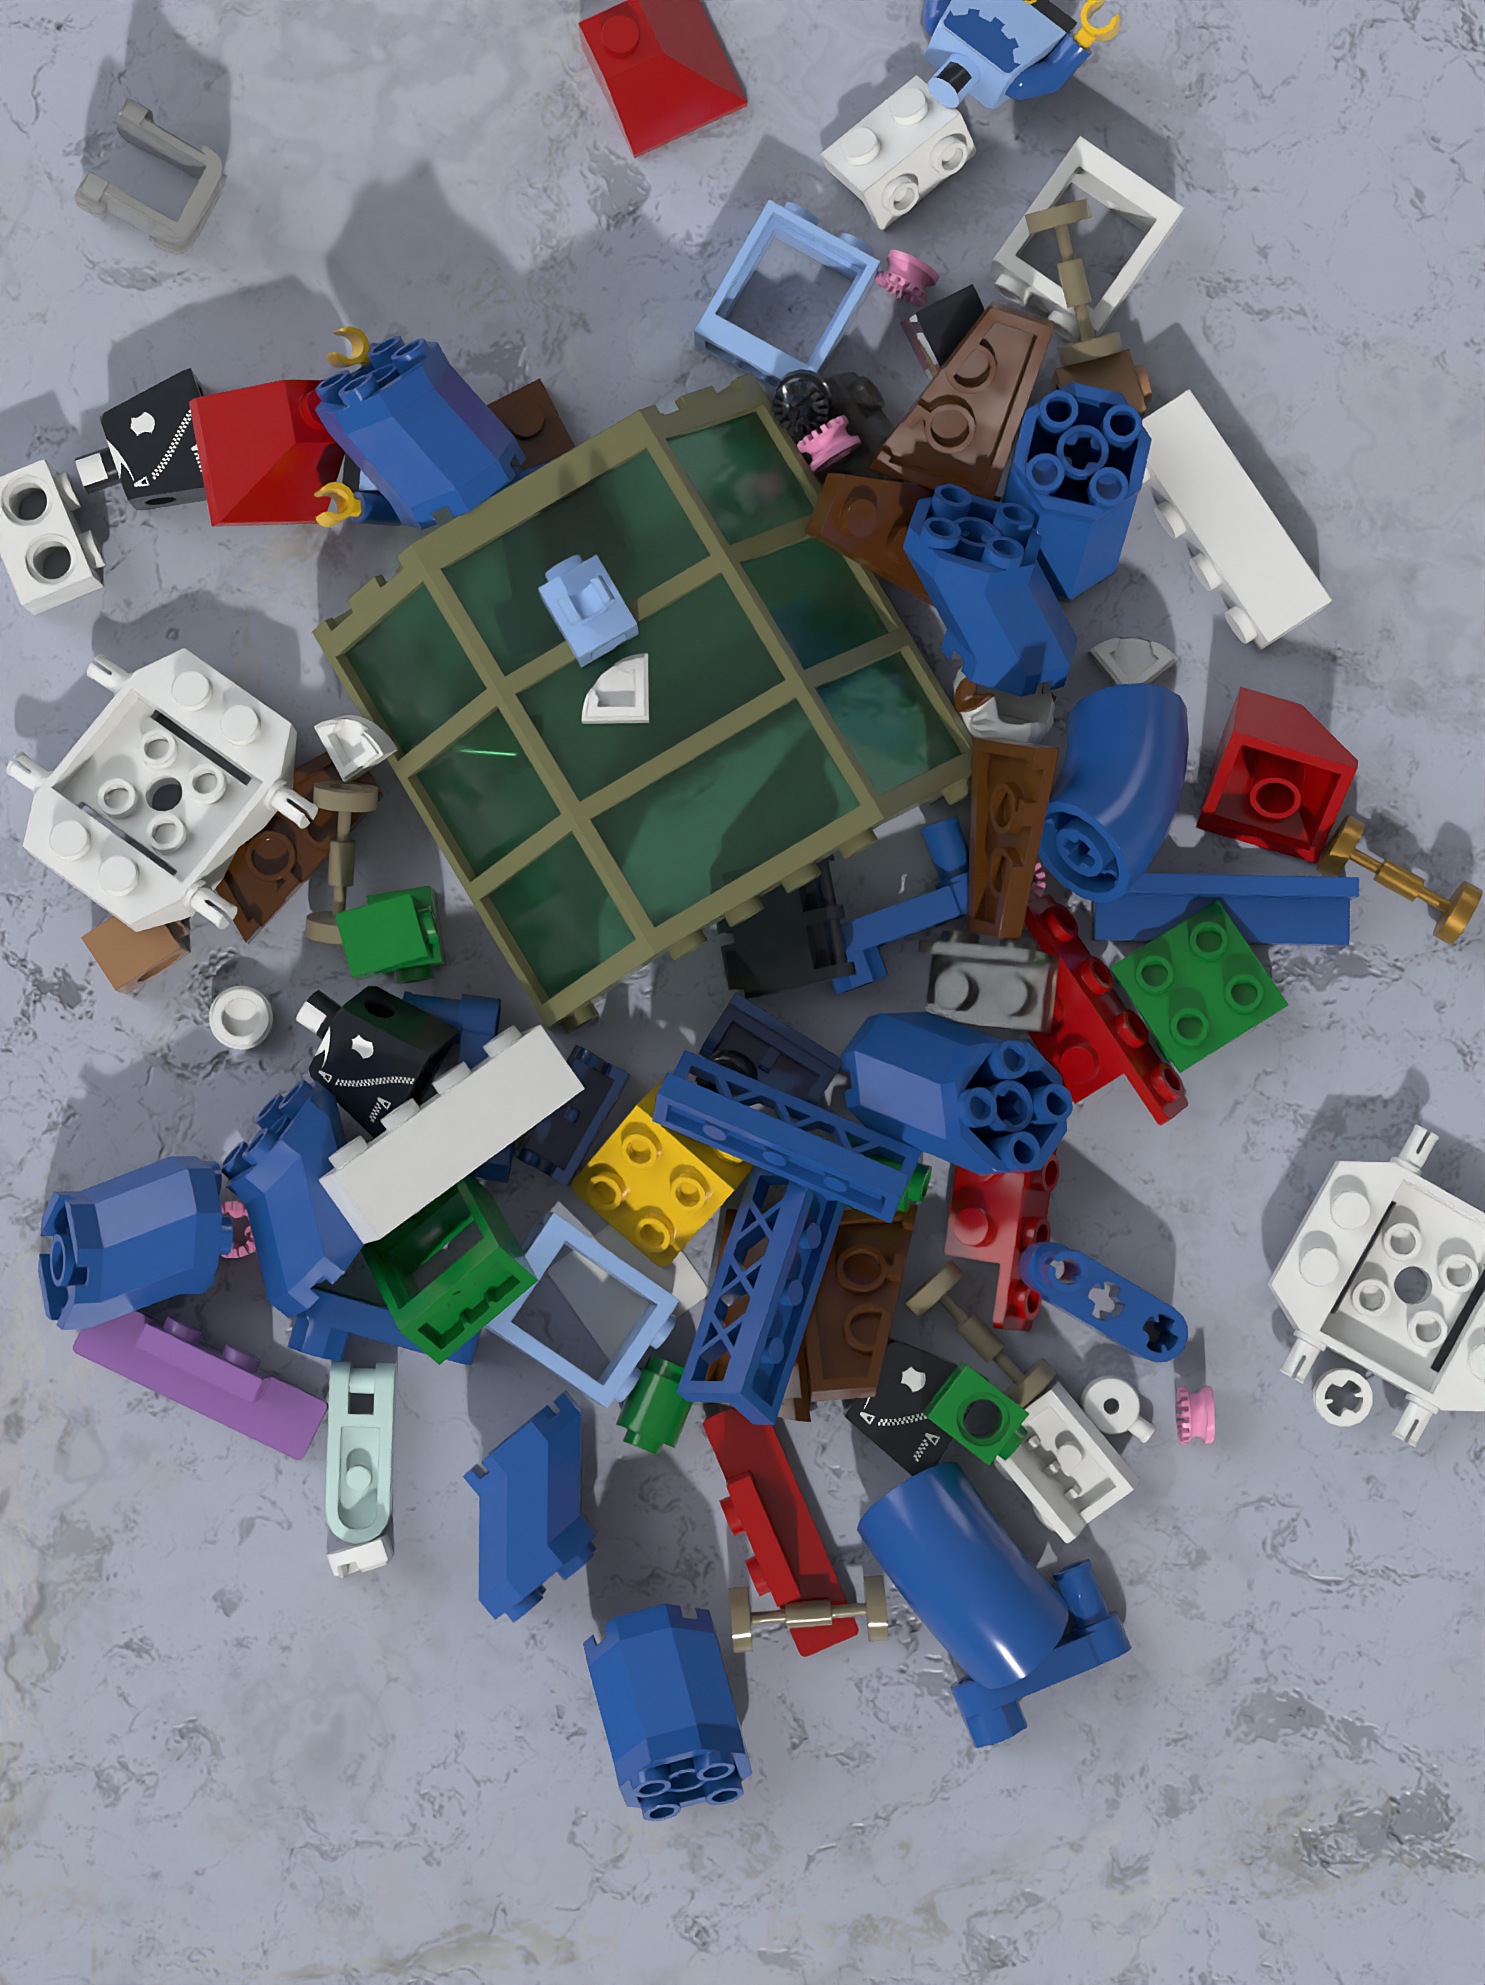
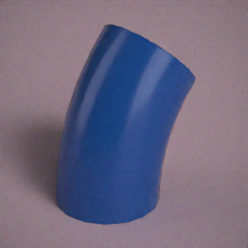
[1038,683,1189,903]
[857,1462,1068,1689]

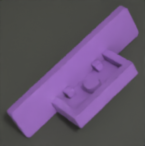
[73,1310,328,1460]

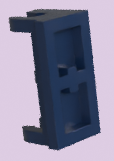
[698,992,842,1106]
[514,1045,631,1187]

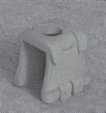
[75,98,227,254]

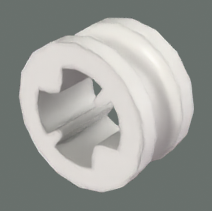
[1312,1367,1373,1427]

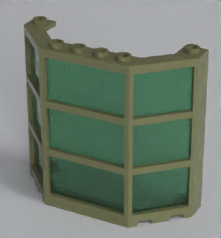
[312,373,973,1034]

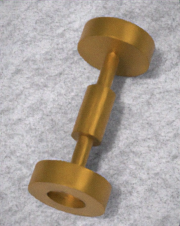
[1316,815,1483,945]

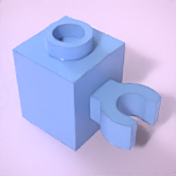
[538,555,639,667]

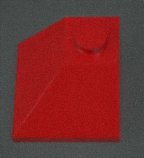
[578,0,748,158]
[189,380,345,527]
[1195,686,1358,864]

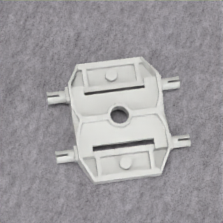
[6,648,318,932]
[1268,1124,1485,1448]

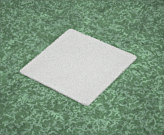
[547,1225,710,1362]

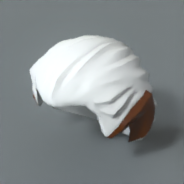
[953,665,1057,744]

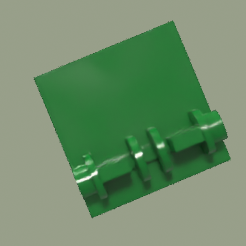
[1110,900,1289,1073]

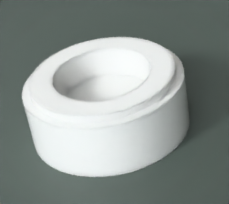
[209,986,276,1050]

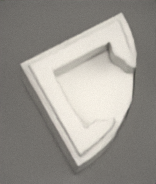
[1087,637,1178,686]
[582,653,649,724]
[314,715,398,783]
[326,1533,394,1578]

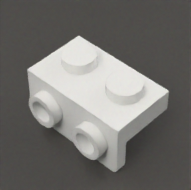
[820,75,976,230]
[993,1381,1140,1543]

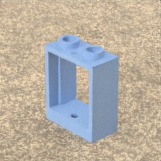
[694,199,880,406]
[485,1211,680,1408]

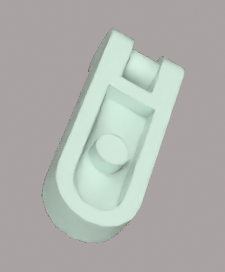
[325,1361,398,1544]

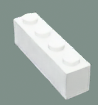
[1142,389,1332,652]
[318,1025,585,1244]

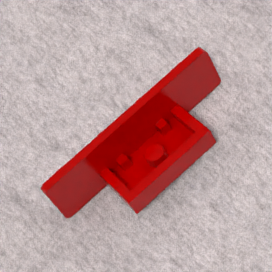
[1005,894,1189,1126]
[944,1147,1060,1332]
[703,1407,859,1657]

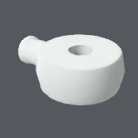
[1080,1375,1156,1443]

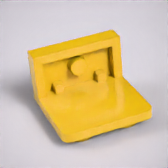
[572,1076,753,1267]

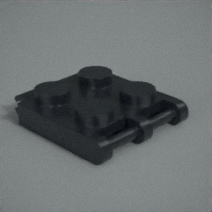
[710,853,857,999]

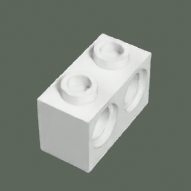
[0,459,106,615]

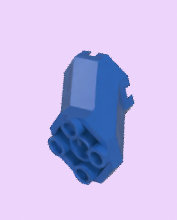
[315,336,526,530]
[1000,382,1152,603]
[903,484,1078,697]
[841,1011,1073,1175]
[220,1079,364,1318]
[38,1156,233,1330]
[463,1390,598,1623]
[583,1604,752,1821]

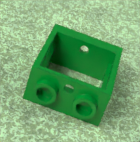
[361,1174,538,1365]

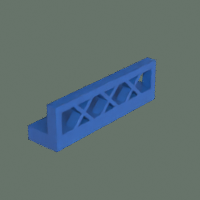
[1092,873,1359,947]
[652,1050,922,1224]
[677,1165,846,1425]

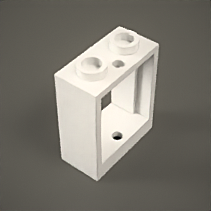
[989,136,1185,343]

